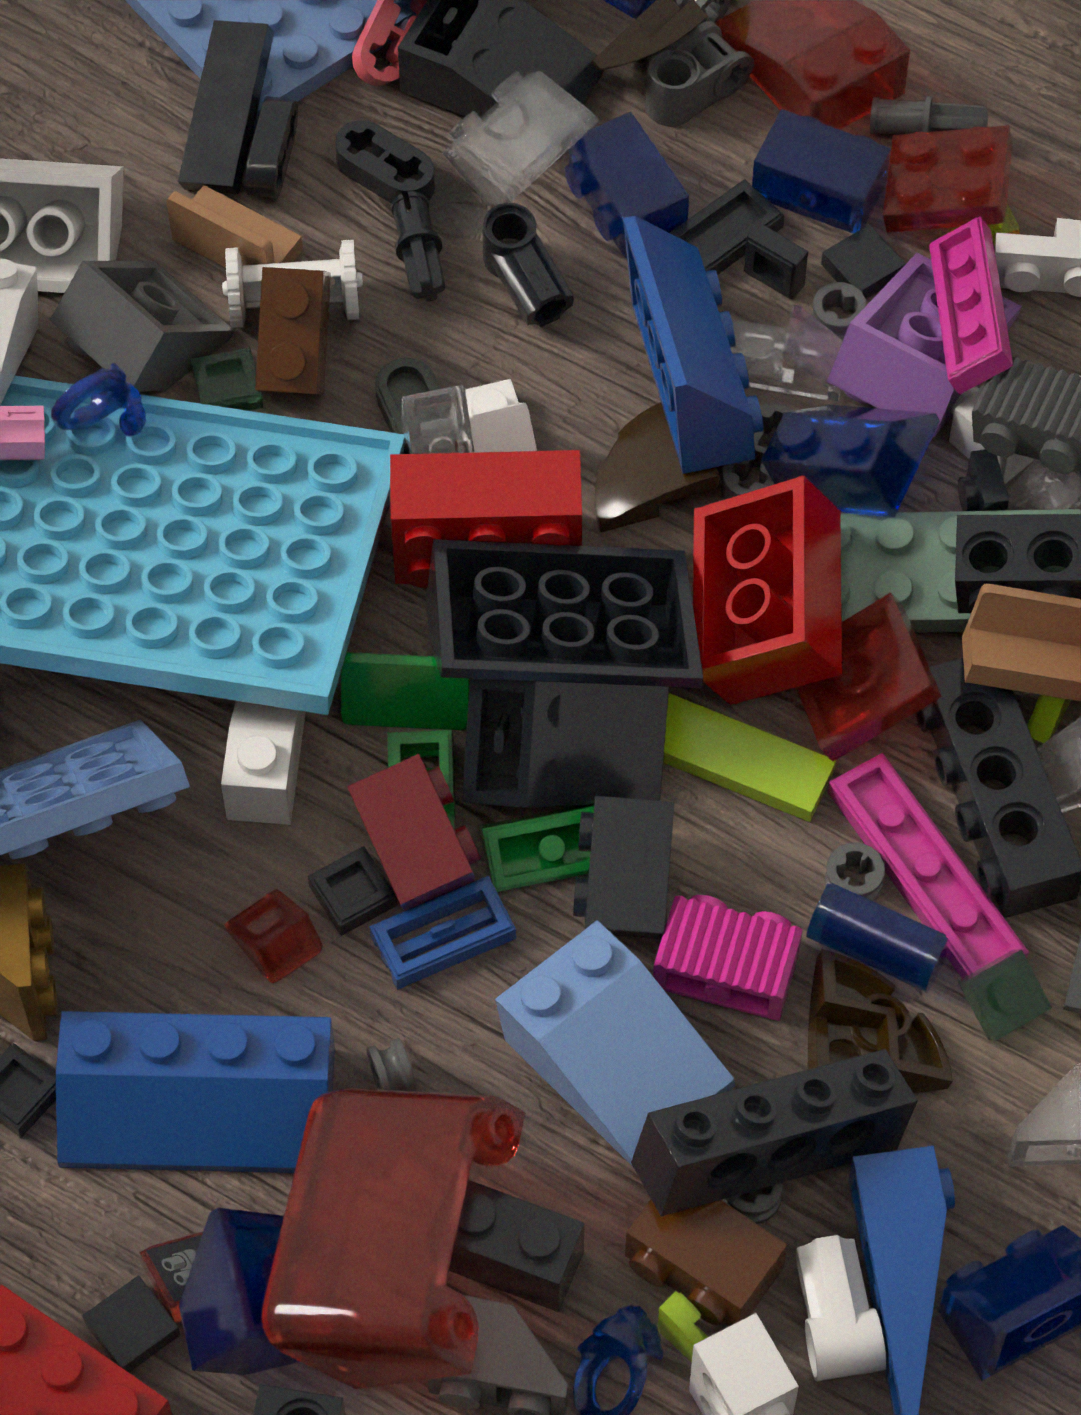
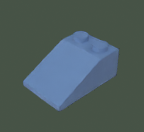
[495,920,736,1165]

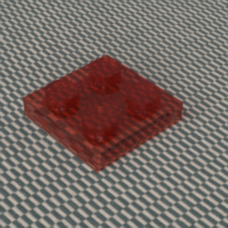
[883,125,1013,233]
[796,592,942,762]

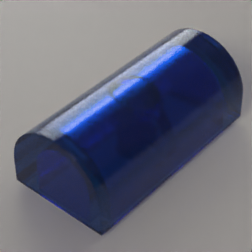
[806,883,948,993]

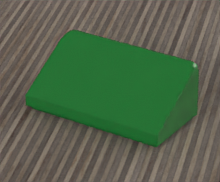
[341,652,470,731]
[478,804,595,892]

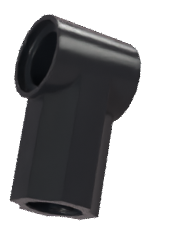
[483,202,574,327]

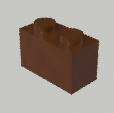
[255,267,331,394]
[625,1199,788,1326]

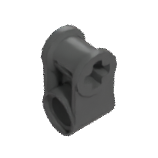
[644,21,754,126]

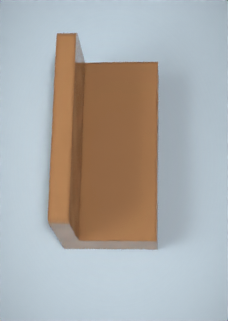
[166,185,303,268]
[962,584,1081,701]

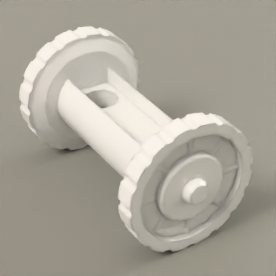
[222,240,363,328]

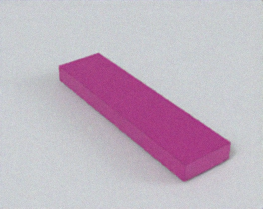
[929,216,1013,395]
[827,753,1029,993]

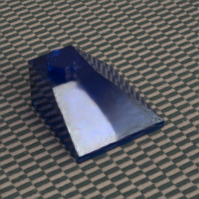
[179,1208,350,1375]

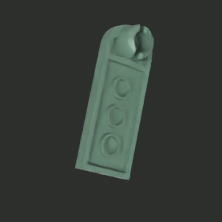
[841,509,1081,634]

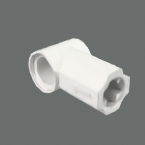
[796,1235,886,1381]

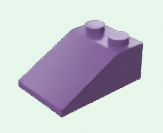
[827,253,1022,438]

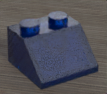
[761,405,940,517]
[938,1225,1081,1381]

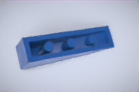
[848,1146,955,1415]

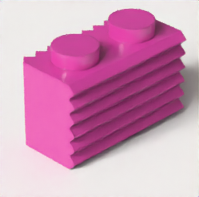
[653,895,803,1021]

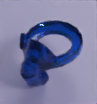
[51,363,147,436]
[573,1305,664,1415]

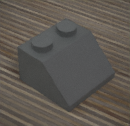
[50,261,235,394]

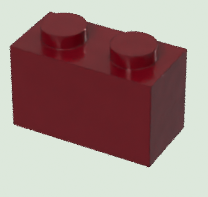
[347,754,481,911]

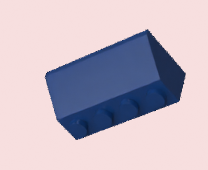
[623,216,763,474]
[56,1011,335,1174]

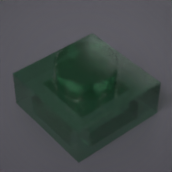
[958,949,1052,1040]

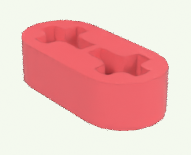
[352,0,427,86]

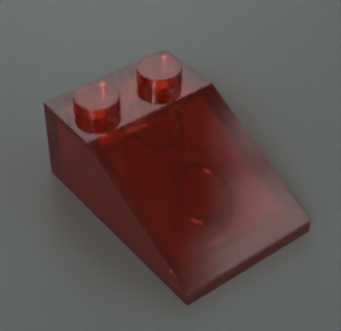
[714,0,911,146]

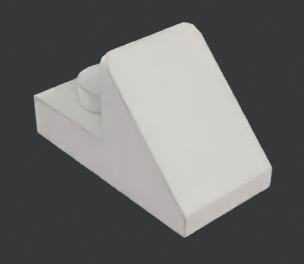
[452,379,537,453]

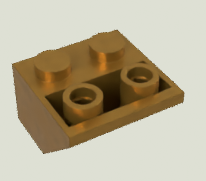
[0,863,58,1041]

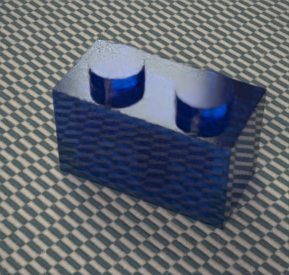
[752,109,891,234]
[564,112,689,259]

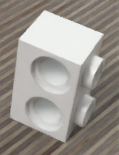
[689,1313,799,1415]

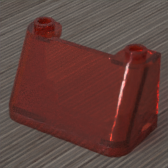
[262,1088,526,1389]

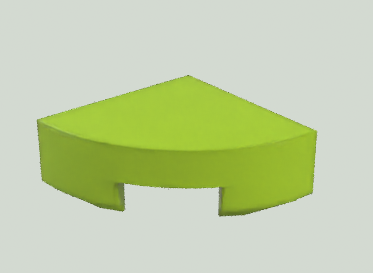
[1027,695,1071,745]
[657,1291,708,1363]

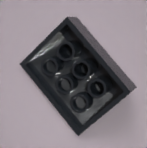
[426,539,703,688]

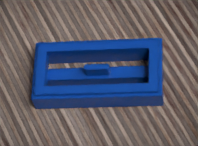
[369,876,516,990]

